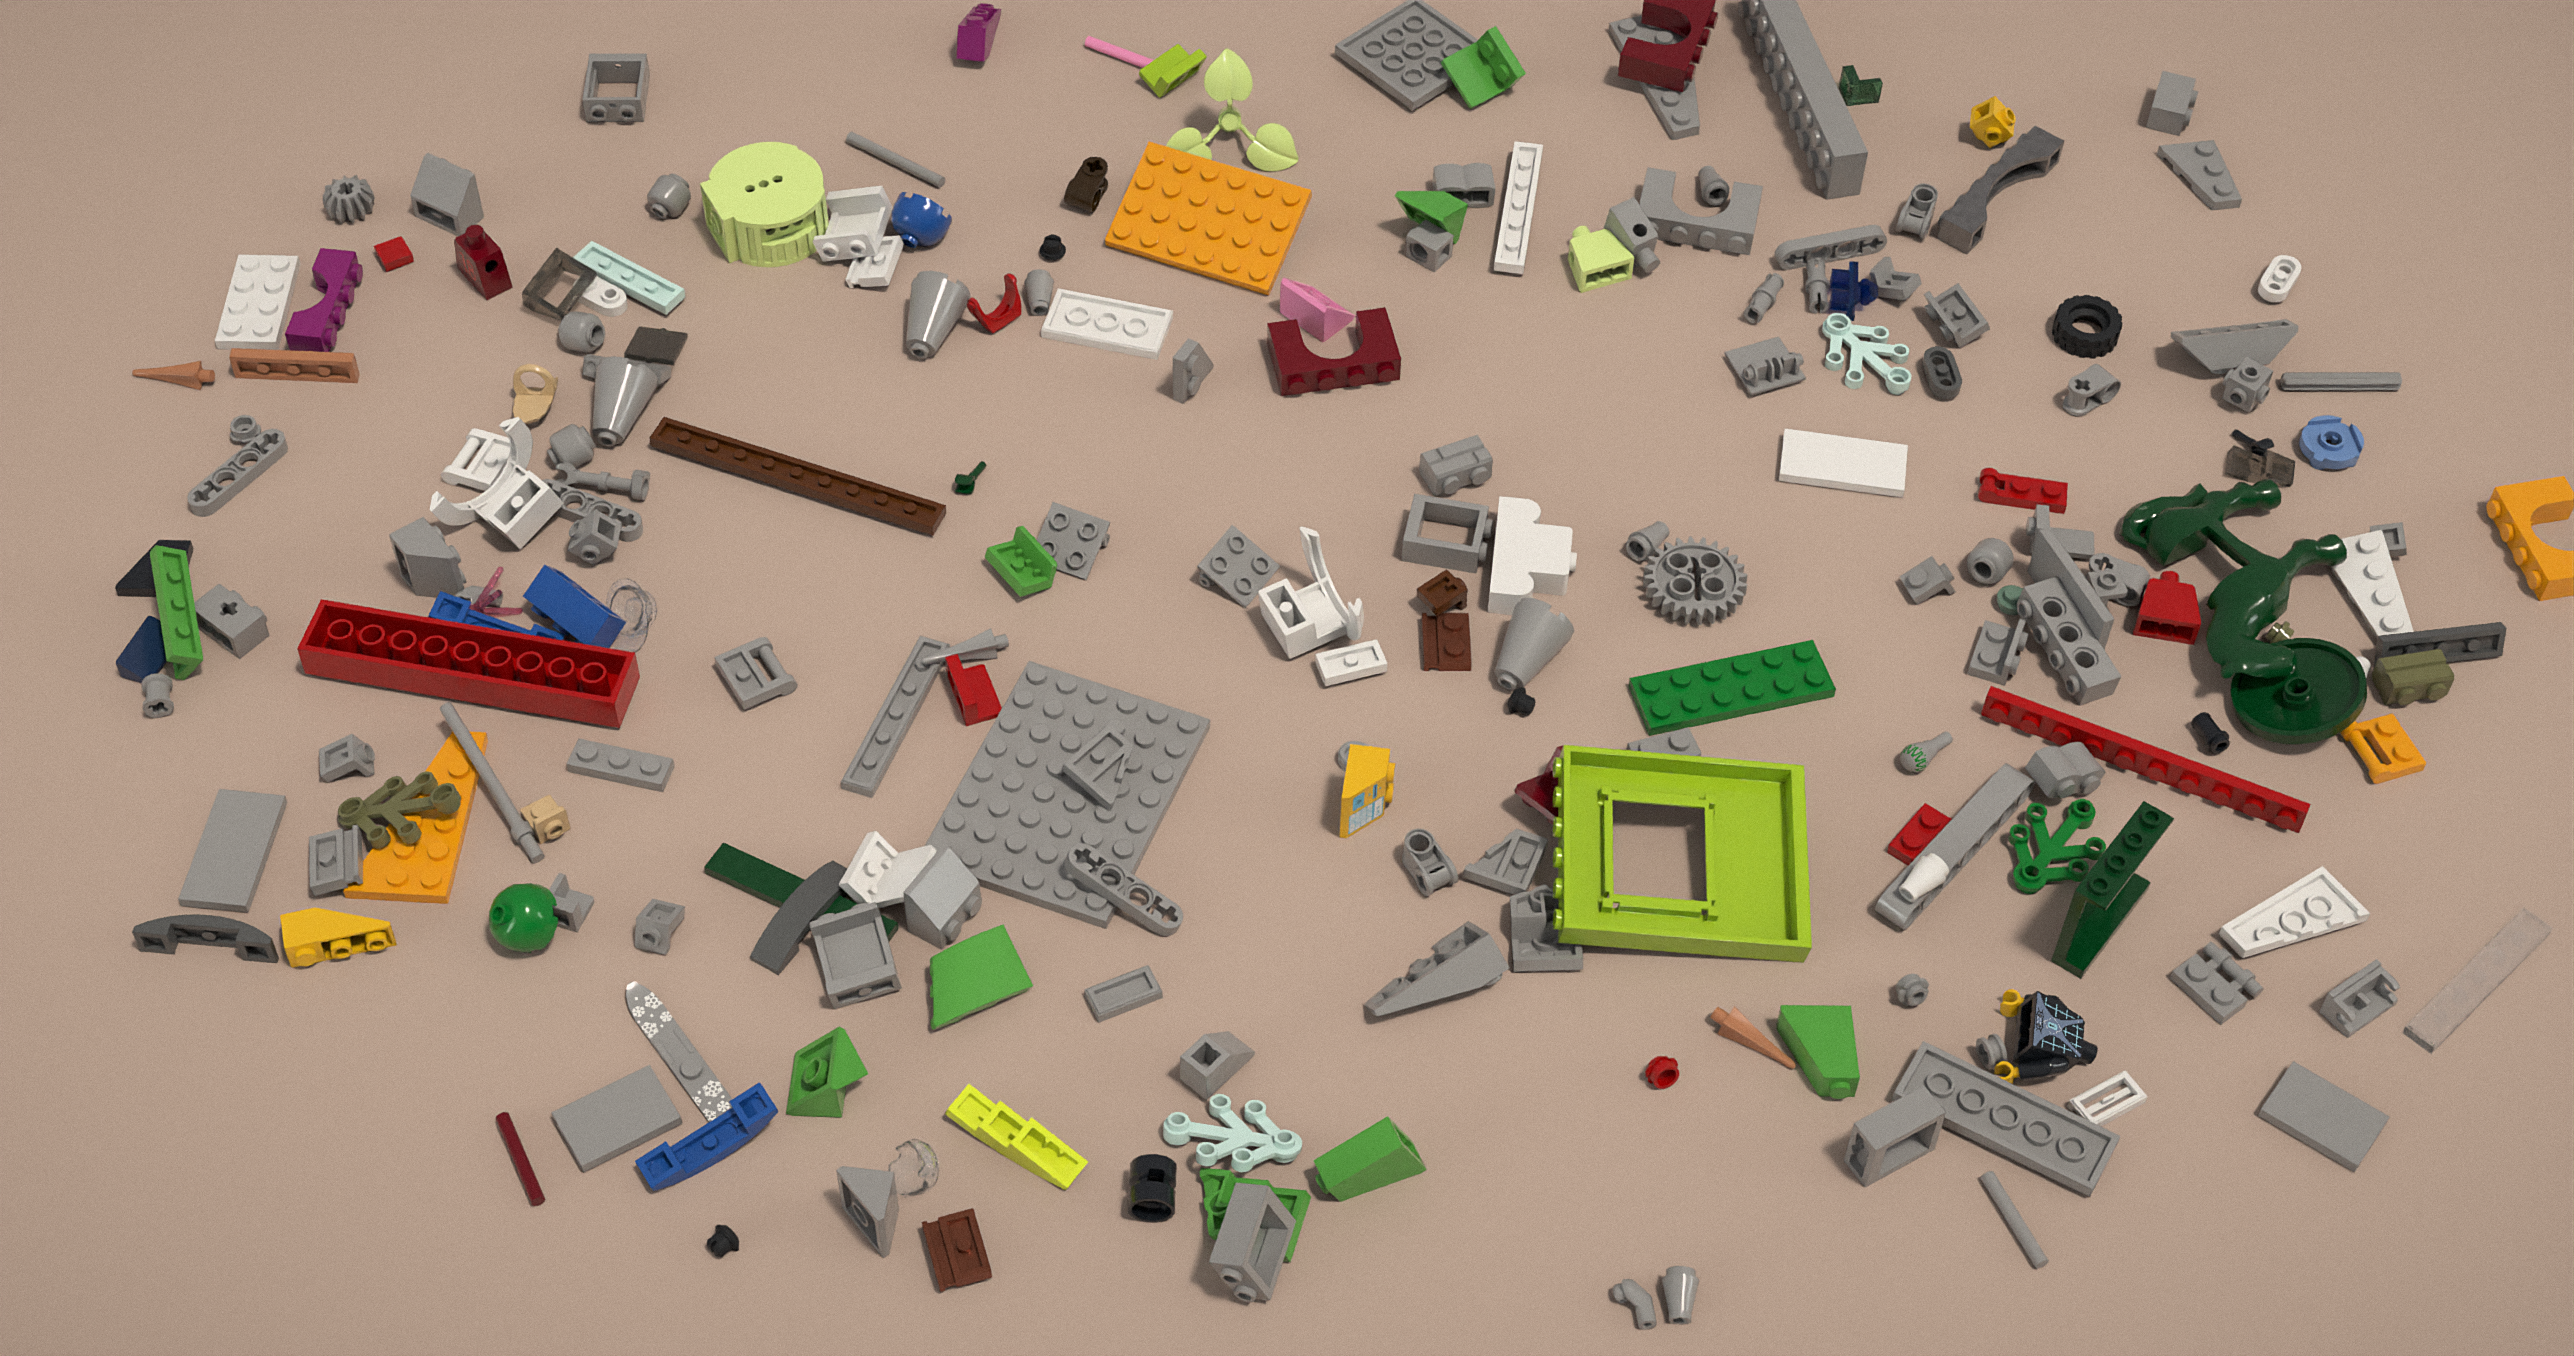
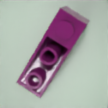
[957,3,1001,62]

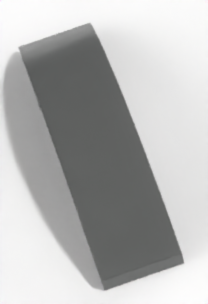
[750,861,848,975]
[132,914,279,963]

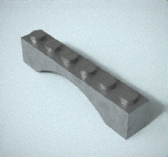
[1937,126,2064,255]

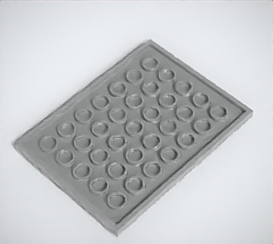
[925,661,1210,929]

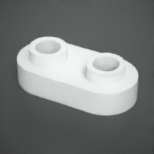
[2258,255,2302,302]
[573,275,628,317]

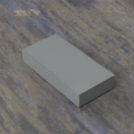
[1084,965,1163,1023]

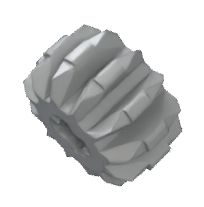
[322,175,375,223]

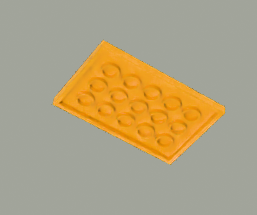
[1104,141,1312,296]

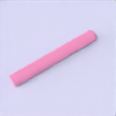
[1085,36,1153,68]

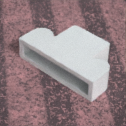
[1488,496,1577,615]

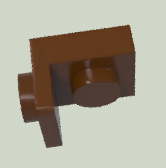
[1417,569,1468,616]

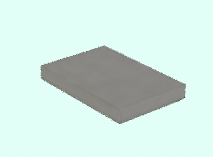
[2258,1061,2390,1172]
[551,1065,682,1172]

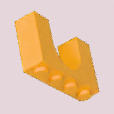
[2486,476,2574,601]

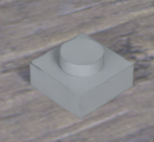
[2370,522,2407,557]

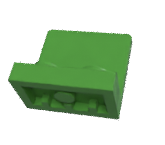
[1441,26,1526,109]

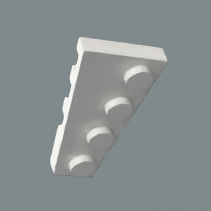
[2331,530,2414,639]
[2219,866,2370,958]

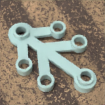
[1822,313,1911,395]
[1163,1094,1302,1172]

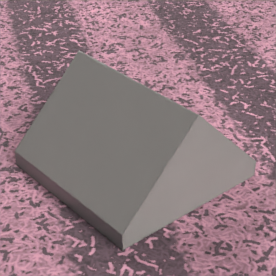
[836,1166,899,1258]

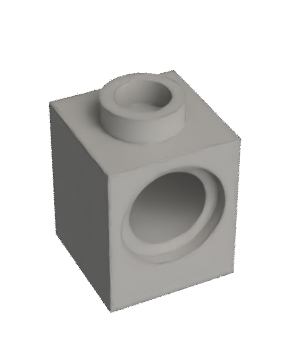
[1406,220,1454,273]

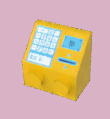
[1339,744,1396,838]

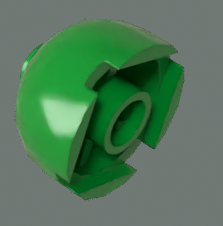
[488,883,558,953]

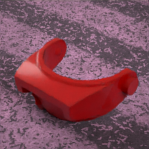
[967,273,1022,333]

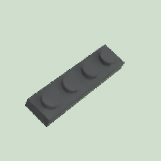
[2374,622,2507,665]

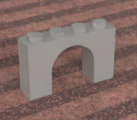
[1639,167,1763,255]

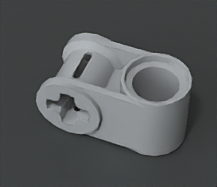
[1896,183,1938,239]
[2063,364,2121,416]
[2085,553,2150,606]
[1402,828,1458,896]

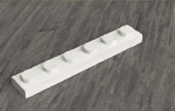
[1494,141,1543,274]

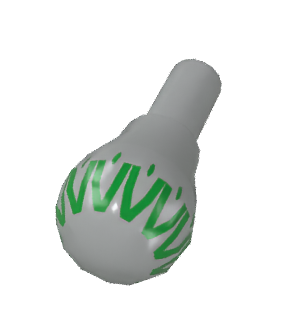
[1900,731,1953,773]

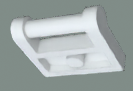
[441,428,510,491]

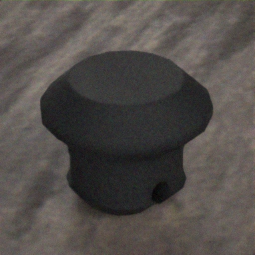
[1040,234,1066,260]
[1507,687,1536,716]
[707,1224,739,1257]

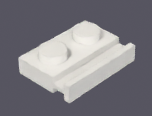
[845,235,904,288]

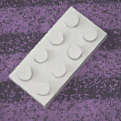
[215,255,301,350]

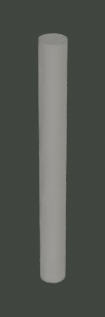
[846,132,945,188]

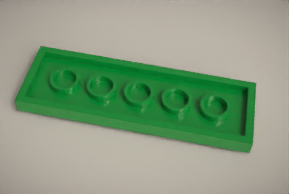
[1628,640,1836,736]

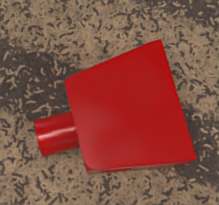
[2132,571,2201,645]

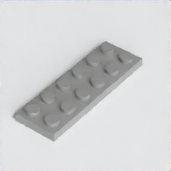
[1892,1041,2120,1197]

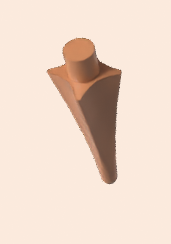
[132,361,215,390]
[1710,1006,1796,1069]

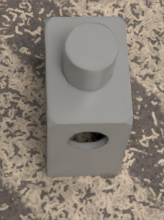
[1604,197,1660,273]

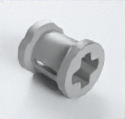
[141,674,174,718]

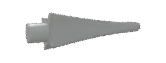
[922,628,1009,664]

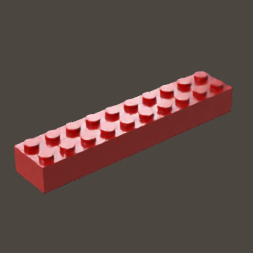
[297,599,640,728]

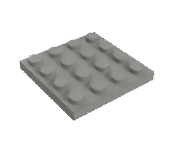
[1335,0,1478,110]

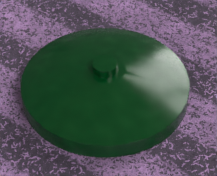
[2231,638,2367,744]

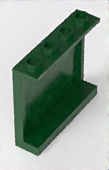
[2051,801,2174,979]

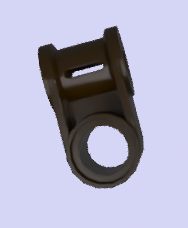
[1064,157,1108,213]

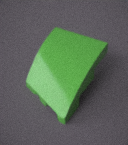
[930,924,1033,1030]
[1199,1168,1311,1262]

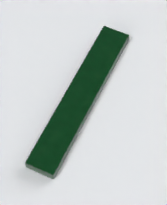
[704,842,899,942]

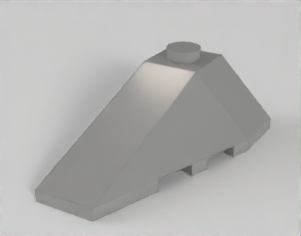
[1364,921,1510,1017]

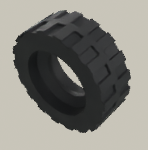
[2052,295,2123,359]

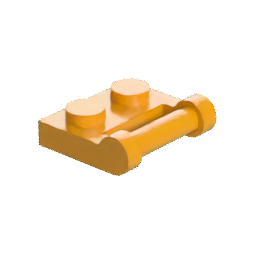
[2340,713,2426,784]

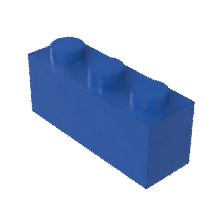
[523,564,626,648]

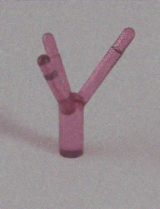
[470,566,523,615]

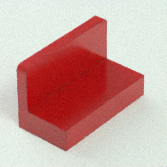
[945,654,1002,726]

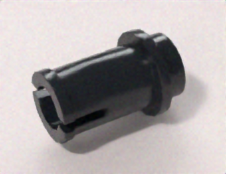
[2191,712,2230,754]

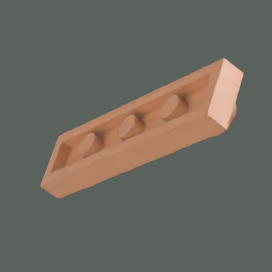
[229,348,360,383]

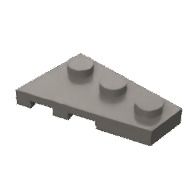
[2157,140,2242,211]

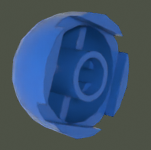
[891,192,952,248]

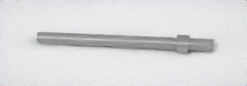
[440,702,545,863]

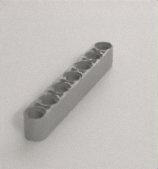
[1875,763,2035,930]

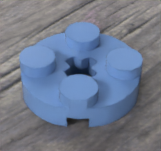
[2299,415,2364,470]

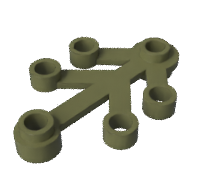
[338,771,461,849]

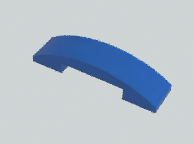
[428,591,565,640]
[635,1082,779,1191]

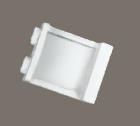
[813,186,893,262]

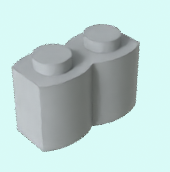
[1432,163,1495,208]
[2025,742,2106,798]

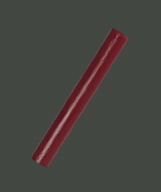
[495,1112,546,1206]

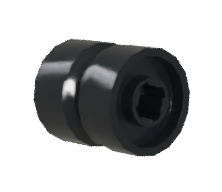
[1128,1154,1177,1223]

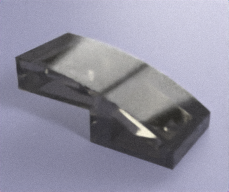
[2225,445,2295,487]

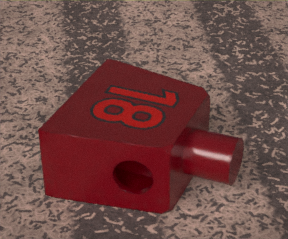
[454,225,513,300]

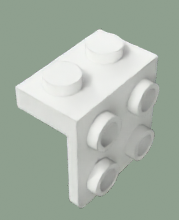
[839,831,937,908]

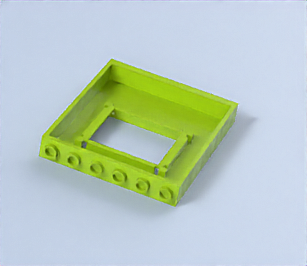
[1553,745,1812,963]

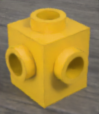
[1970,96,2016,148]

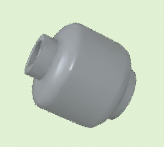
[647,173,691,219]
[558,311,605,353]
[547,424,596,468]
[1967,538,2014,585]

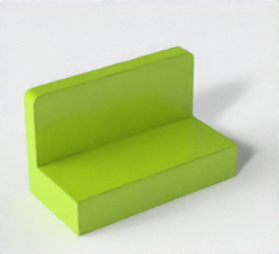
[1139,44,1207,98]

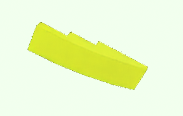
[945,1084,1088,1190]

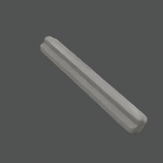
[2280,372,2402,391]

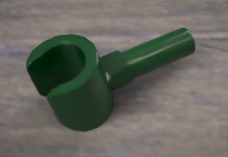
[955,461,987,494]

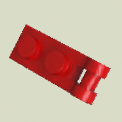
[1978,468,2068,514]

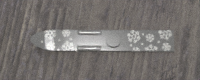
[626,982,732,1123]

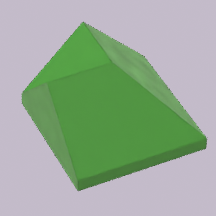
[1395,191,1468,244]
[786,1026,868,1117]

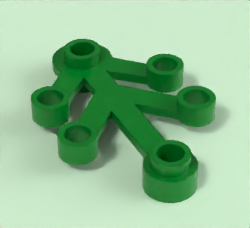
[2008,799,2106,894]

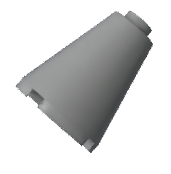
[906,271,971,358]
[593,356,658,446]
[1495,597,1575,690]

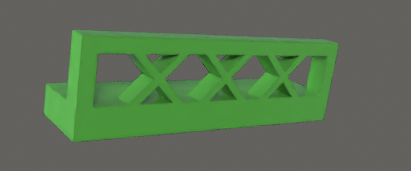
[150,545,204,680]

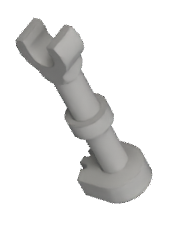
[556,462,650,500]

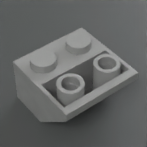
[410,153,484,236]
[389,517,467,598]

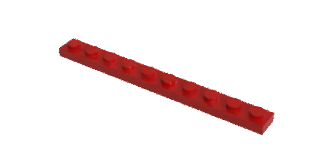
[1981,686,2311,833]

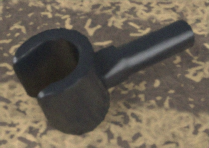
[2232,429,2274,460]

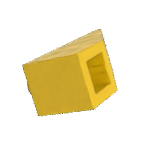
[280,907,397,968]

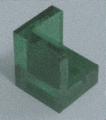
[1839,65,1883,106]

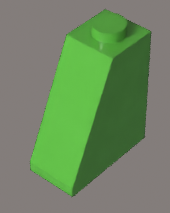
[1776,1005,1860,1099]
[1313,1116,1427,1202]

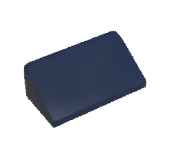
[116,616,167,683]

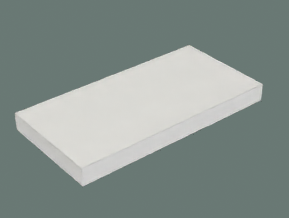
[1041,288,1173,360]
[1779,429,1908,498]

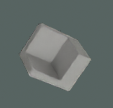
[549,873,594,933]

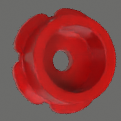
[1645,1056,1679,1089]

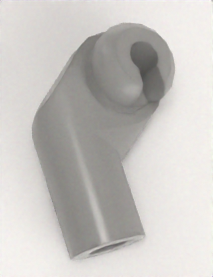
[1613,1279,1657,1330]

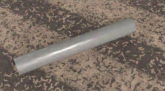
[1981,1171,2049,1269]

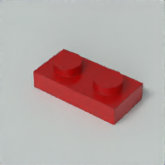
[1887,803,1952,866]

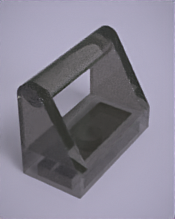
[522,248,597,321]

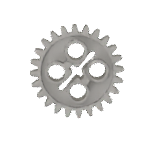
[1643,536,1748,625]

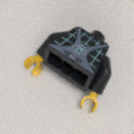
[1994,989,2098,1084]

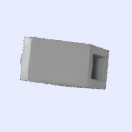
[1180,1031,1255,1100]

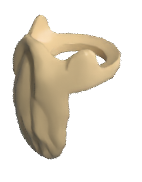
[512,364,558,424]

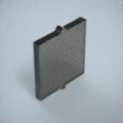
[624,326,688,366]

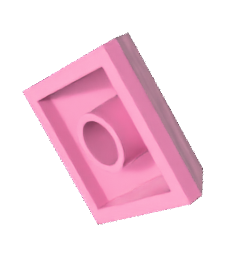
[1280,277,1355,343]

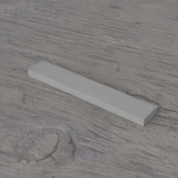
[841,636,950,798]

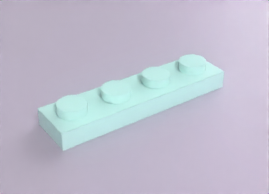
[572,241,685,315]

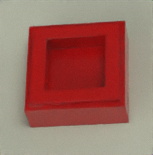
[374,236,414,272]

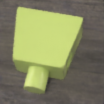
[1568,226,1634,293]

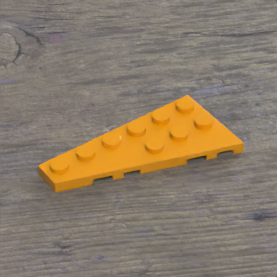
[343,731,488,904]

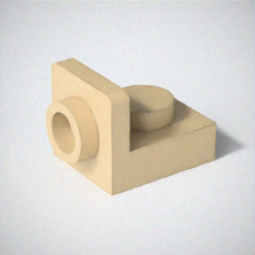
[520,794,571,845]

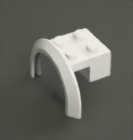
[430,417,564,550]
[1258,526,1364,659]

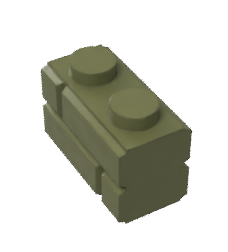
[2371,649,2454,705]

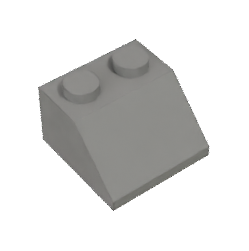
[903,844,982,950]

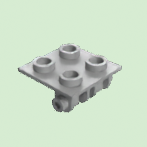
[1724,337,1806,395]
[1037,502,1111,580]
[1197,525,1280,608]

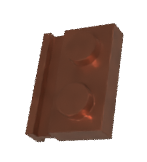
[1421,613,1472,671]
[922,1208,992,1292]

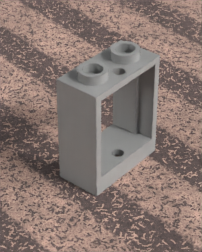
[583,54,650,122]
[1402,494,1493,574]
[1844,1086,1946,1187]
[1209,1182,1296,1302]

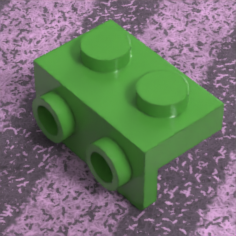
[985,526,1058,597]

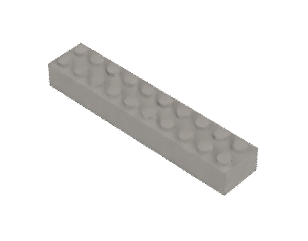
[1738,0,1868,200]

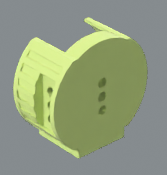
[700,142,829,267]

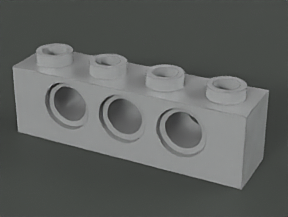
[2016,576,2121,706]

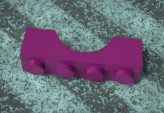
[285,248,363,352]

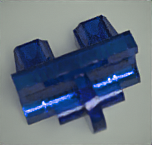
[1830,261,1878,321]

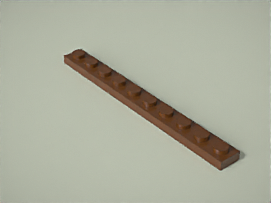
[649,417,946,535]

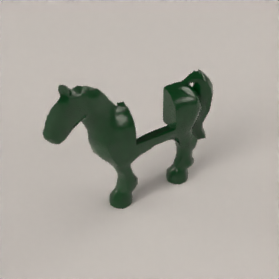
[2119,479,2347,679]

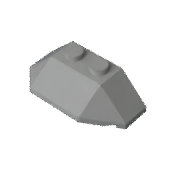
[2171,319,2298,374]

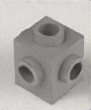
[2222,357,2273,412]
[568,509,621,566]

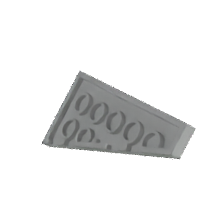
[1608,16,1700,140]

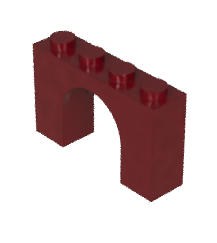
[1618,0,1718,92]
[1267,307,1401,396]

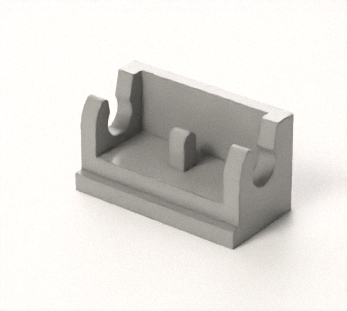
[2320,959,2400,1038]

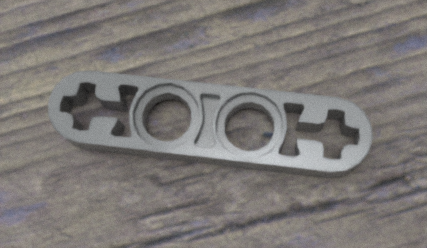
[1775,225,1887,270]
[187,429,288,517]
[542,479,643,542]
[1065,843,1183,936]

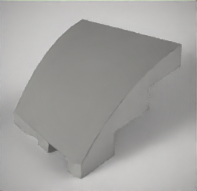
[1510,884,1583,972]

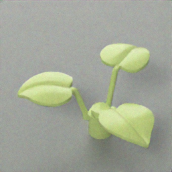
[1166,48,1299,171]

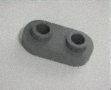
[1922,346,1962,399]

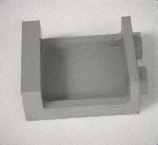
[809,902,902,1009]

